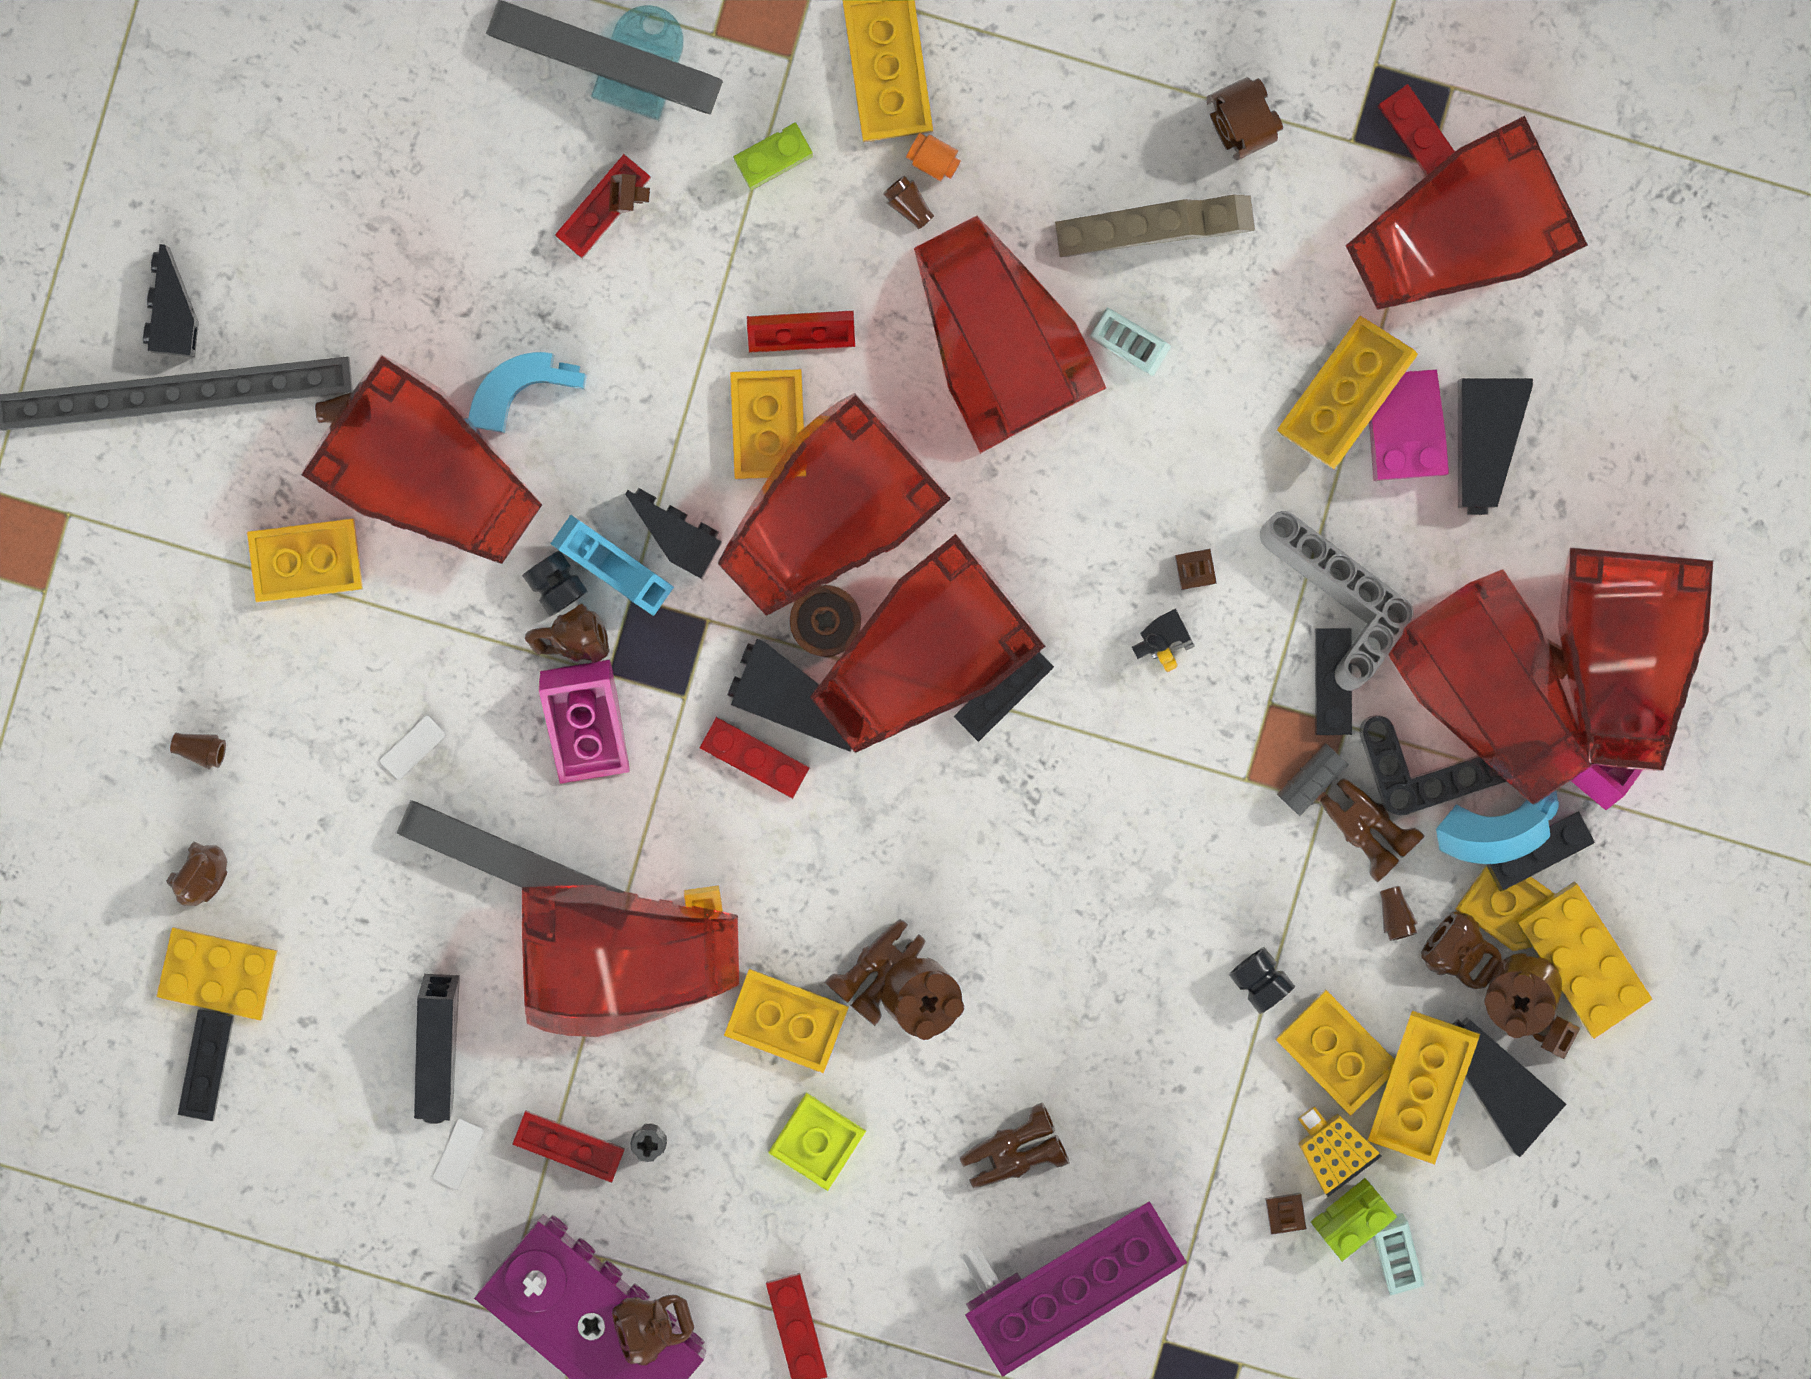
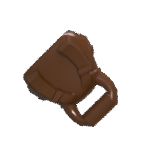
[525,603,610,663]
[166,841,228,906]
[1421,911,1502,989]
[612,1295,695,1365]

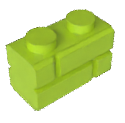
[733,122,813,191]
[1310,1178,1397,1262]

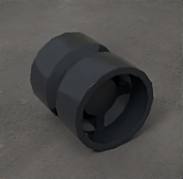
[522,550,588,617]
[1229,947,1295,1014]

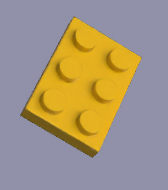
[730,369,806,479]
[247,519,363,603]
[156,927,278,1021]
[724,968,849,1073]
[1275,989,1395,1116]

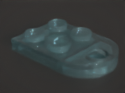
[591,5,684,121]

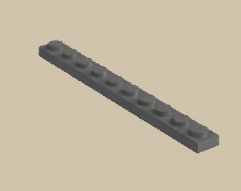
[0,356,353,431]

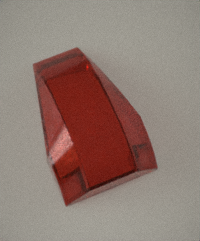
[1345,116,1588,310]
[914,215,1106,454]
[301,354,542,564]
[718,393,951,616]
[810,534,1046,753]
[1558,547,1714,772]
[1388,569,1593,805]
[522,885,739,1037]

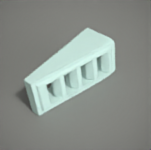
[1089,307,1171,376]
[1373,1213,1424,1296]

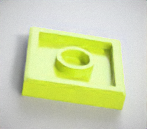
[768,1092,866,1191]

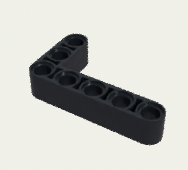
[1359,715,1553,815]

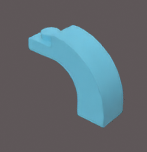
[467,352,587,433]
[550,515,674,616]
[1436,779,1559,864]

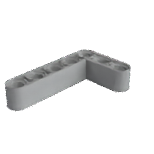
[1260,511,1414,691]

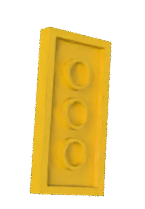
[842,0,933,142]
[1277,315,1418,470]
[1516,881,1653,1039]
[1367,1010,1480,1165]

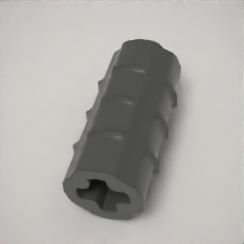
[1277,743,1349,816]
[630,1123,667,1162]

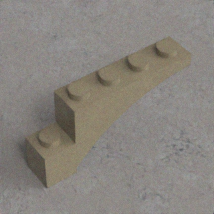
[1055,194,1255,257]

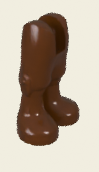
[1320,778,1425,883]
[824,919,926,1026]
[960,1102,1070,1188]

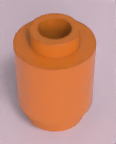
[906,133,961,182]

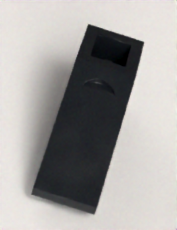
[143,244,199,358]
[625,488,723,579]

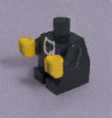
[1132,608,1195,672]

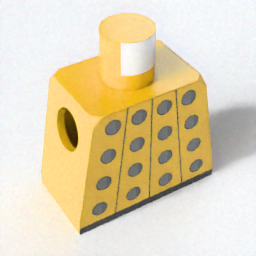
[1298,1106,1382,1197]

